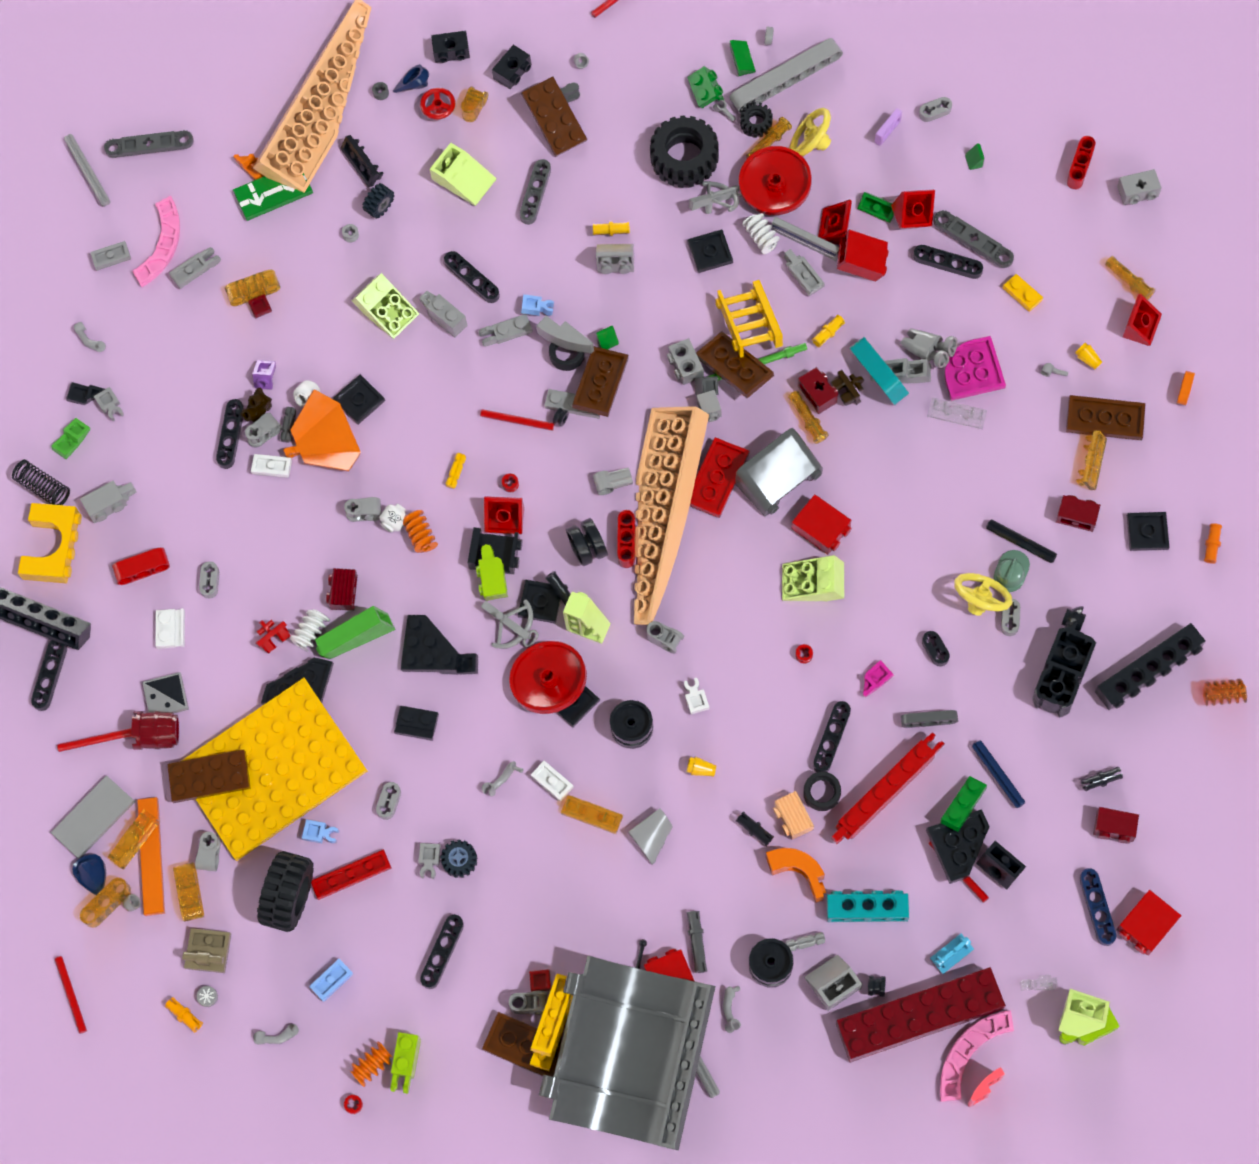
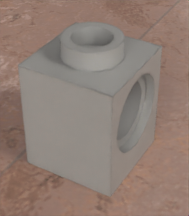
[697,390,722,422]

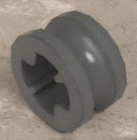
[372,82,389,100]

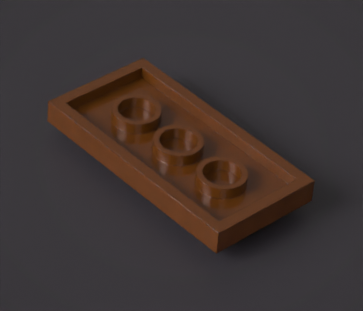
[521,76,588,157]
[696,331,774,398]
[572,346,629,417]
[1066,395,1146,441]
[167,749,251,803]
[482,1012,563,1077]

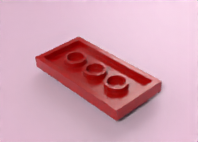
[690,437,750,518]

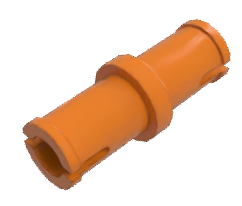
[1204,523,1222,564]

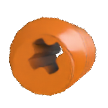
[403,510,438,553]
[349,1041,393,1087]

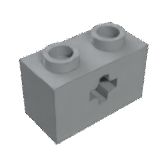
[1117,169,1162,205]

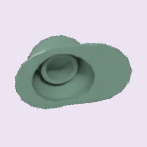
[994,550,1030,593]

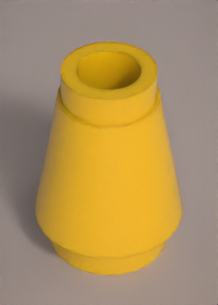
[1075,342,1102,370]
[686,756,716,777]

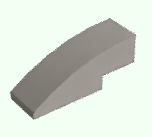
[536,316,594,353]
[870,358,931,383]

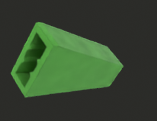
[315,606,396,659]

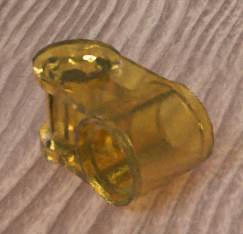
[461,86,488,122]

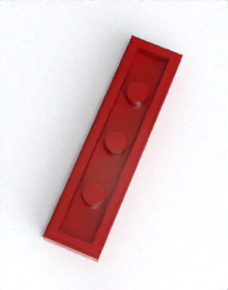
[311,849,392,900]

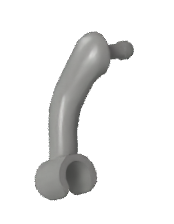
[74,322,106,352]
[482,761,524,796]
[723,986,741,1033]
[254,1024,299,1044]

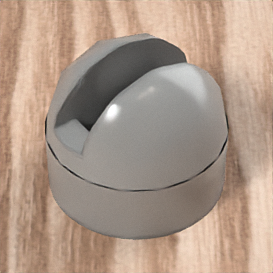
[574,53,589,69]
[123,894,141,911]

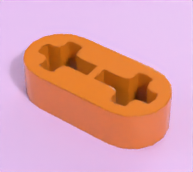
[1177,371,1195,406]

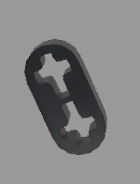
[922,631,950,667]

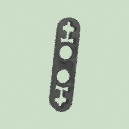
[520,159,551,225]

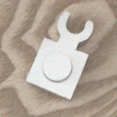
[684,678,710,715]

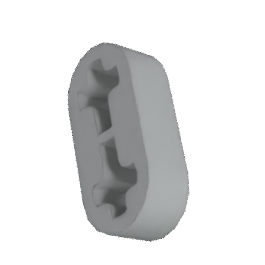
[919,97,952,122]
[199,561,220,599]
[1001,599,1021,636]
[376,782,401,820]

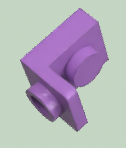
[252,360,276,390]

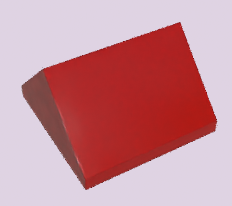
[891,189,935,228]
[818,199,852,245]
[1123,294,1162,346]
[484,496,525,534]

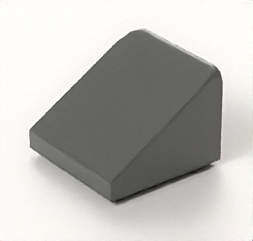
[695,376,719,396]

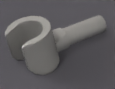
[713,100,736,122]
[1040,363,1068,377]

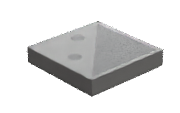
[143,672,189,713]

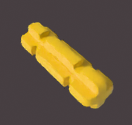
[446,453,466,489]

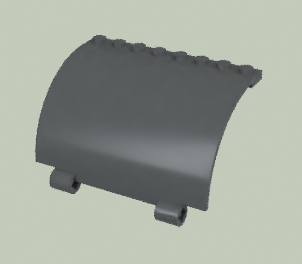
[539,956,716,1151]

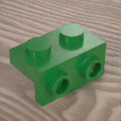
[687,66,724,108]

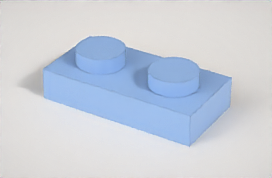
[309,959,353,1002]

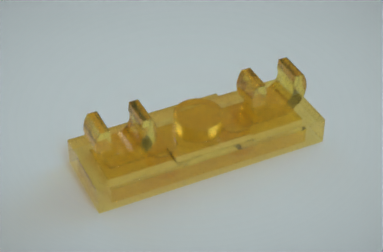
[1076,431,1107,490]
[561,795,623,834]
[108,809,160,869]

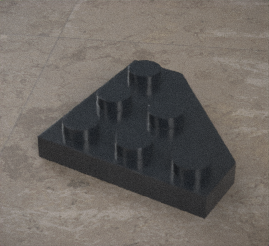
[400,615,460,672]
[261,657,334,705]
[926,809,990,884]

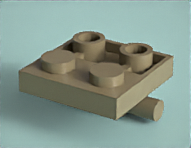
[182,928,231,973]

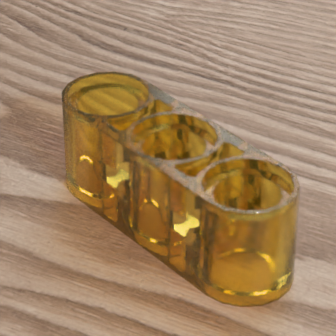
[225,269,281,306]
[173,862,204,922]
[80,877,131,928]

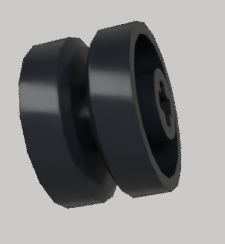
[566,518,608,567]
[610,700,654,749]
[749,938,794,988]

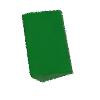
[730,40,756,76]
[857,192,894,223]

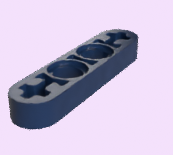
[1080,868,1117,946]

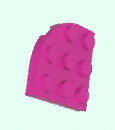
[945,336,1006,401]

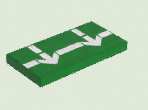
[233,168,313,221]

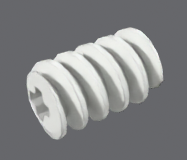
[743,213,780,254]
[290,609,330,652]

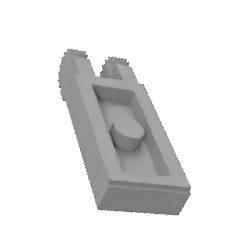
[169,247,221,289]
[478,314,533,346]

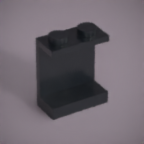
[467,527,523,574]

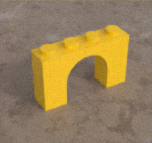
[18,503,82,584]

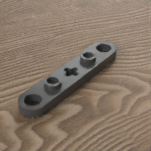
[104,130,194,158]
[934,210,1014,268]

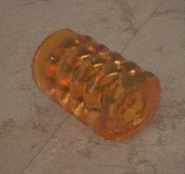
[1203,678,1247,706]

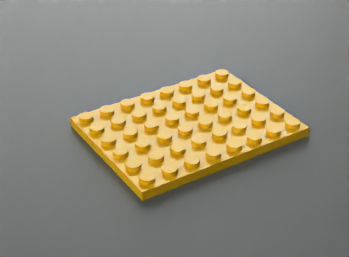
[182,678,368,861]

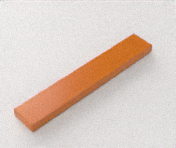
[137,797,165,916]

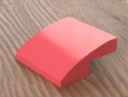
[967,1067,1005,1107]

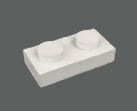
[251,454,292,478]
[531,761,574,802]

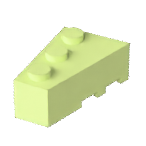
[563,592,611,644]

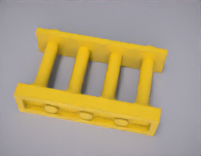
[715,280,783,358]
[530,973,573,1071]

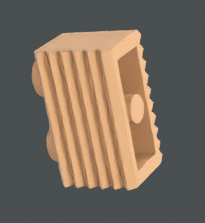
[773,791,814,840]

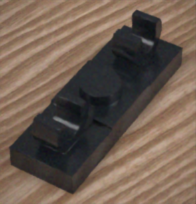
[340,135,384,187]

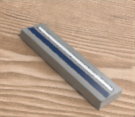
[772,217,839,261]

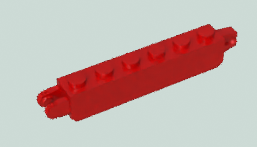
[831,732,945,844]

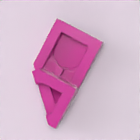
[863,660,894,697]

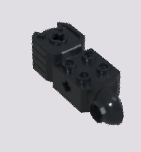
[1032,606,1096,718]

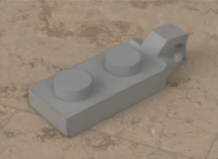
[784,249,825,296]

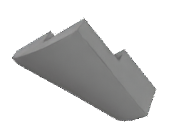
[629,808,673,865]

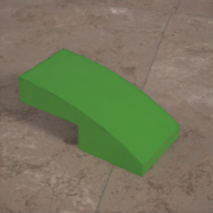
[51,418,90,459]

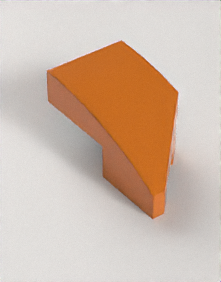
[233,154,264,180]

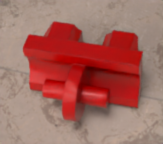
[255,620,291,654]

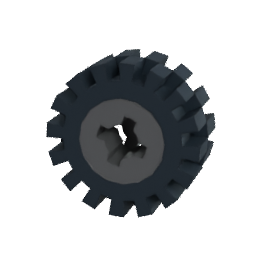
[362,183,395,219]

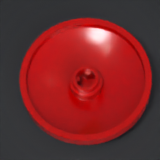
[739,146,812,215]
[509,641,587,714]

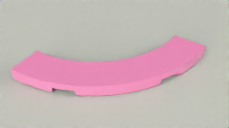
[132,195,180,287]
[940,1010,1014,1102]

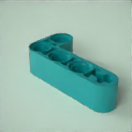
[849,337,909,405]

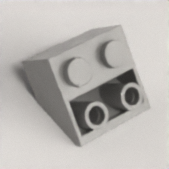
[596,244,634,274]
[804,955,862,1011]

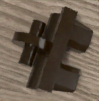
[831,370,864,406]
[241,387,272,423]

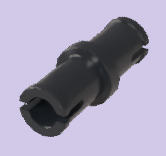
[545,571,571,606]
[1081,767,1123,791]
[736,811,774,847]

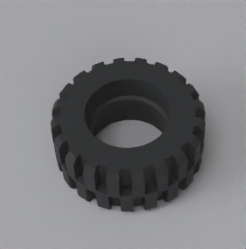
[650,115,719,188]
[257,851,314,932]

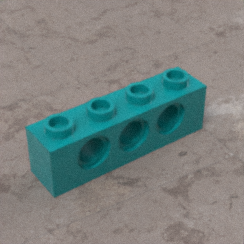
[827,890,909,922]

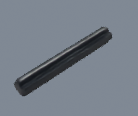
[986,519,1057,563]

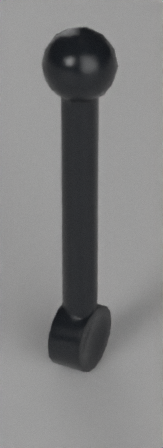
[636,939,647,969]

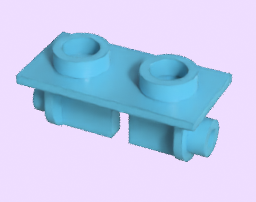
[930,933,974,974]

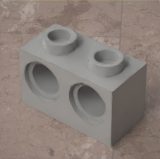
[667,338,704,385]

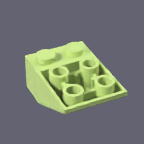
[430,143,496,206]
[351,273,419,339]
[782,555,844,601]

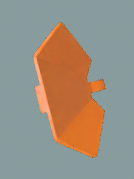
[283,389,361,471]

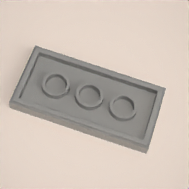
[51,775,135,859]

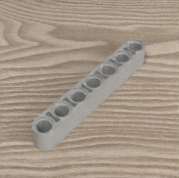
[730,38,843,113]

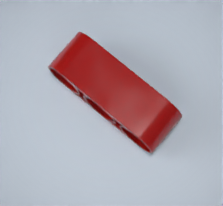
[1067,136,1096,190]
[617,510,636,568]
[112,547,170,585]

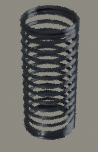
[12,459,70,505]

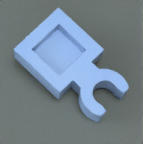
[521,294,554,316]
[302,819,339,844]

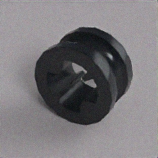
[553,408,569,427]

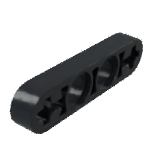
[913,245,983,279]
[444,251,500,303]
[216,399,244,469]
[31,640,67,711]
[813,701,851,772]
[420,914,464,989]

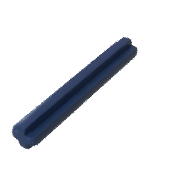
[972,740,1025,808]

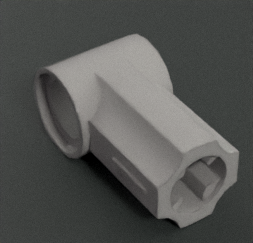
[593,467,633,495]

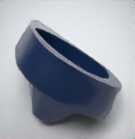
[393,64,429,93]
[72,854,107,898]

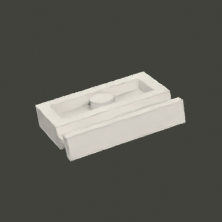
[156,608,185,649]

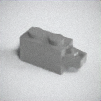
[420,291,468,338]
[80,481,137,523]

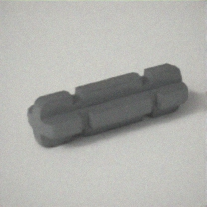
[280,407,296,443]

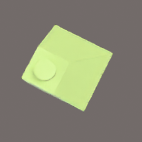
[1058,989,1110,1037]

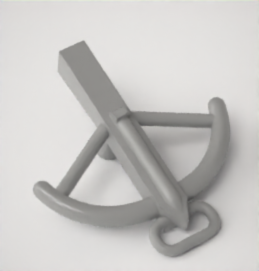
[689,181,742,214]
[481,600,539,649]

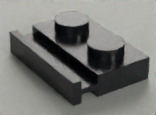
[394,705,439,741]

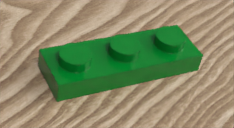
[940,776,987,832]

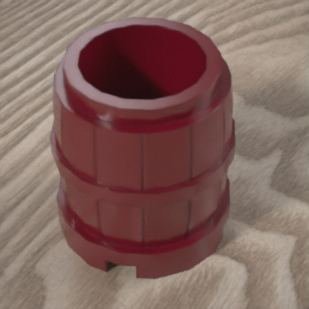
[131,711,179,750]

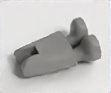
[900,328,958,368]

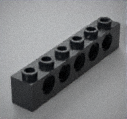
[0,587,91,650]
[1095,623,1206,710]

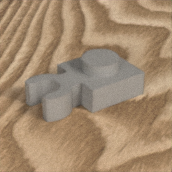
[94,387,124,421]
[418,843,441,879]

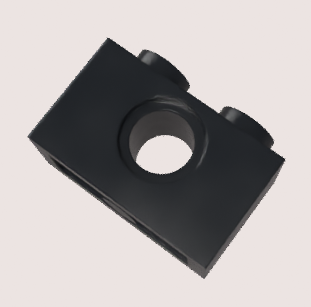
[431,30,470,63]
[492,44,532,89]
[976,840,1026,890]

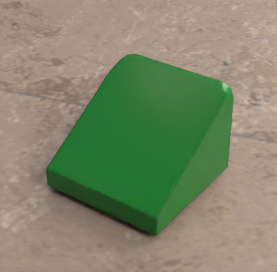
[965,143,985,170]
[596,325,619,349]

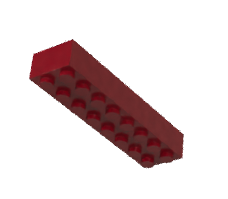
[836,967,1006,1063]

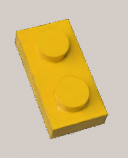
[1003,274,1043,312]

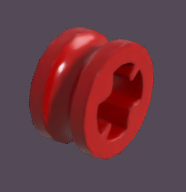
[502,473,519,492]
[796,644,813,664]
[344,1095,363,1114]

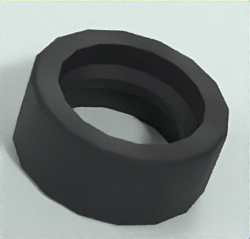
[549,342,584,371]
[804,772,841,811]

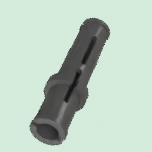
[687,911,707,973]

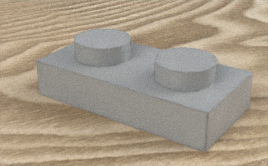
[90,241,131,270]

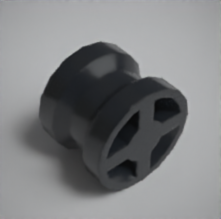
[868,975,886,997]

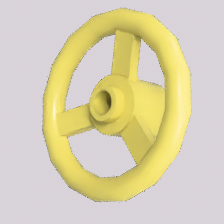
[790,108,831,156]
[954,573,1013,616]

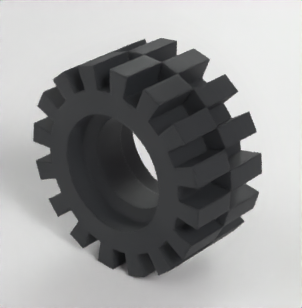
[740,102,773,138]

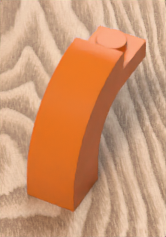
[766,848,826,903]

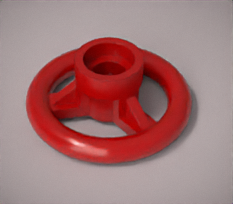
[420,88,455,120]

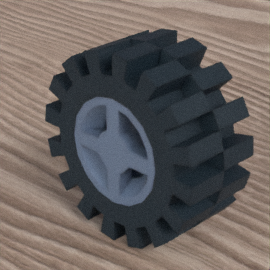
[440,840,478,878]

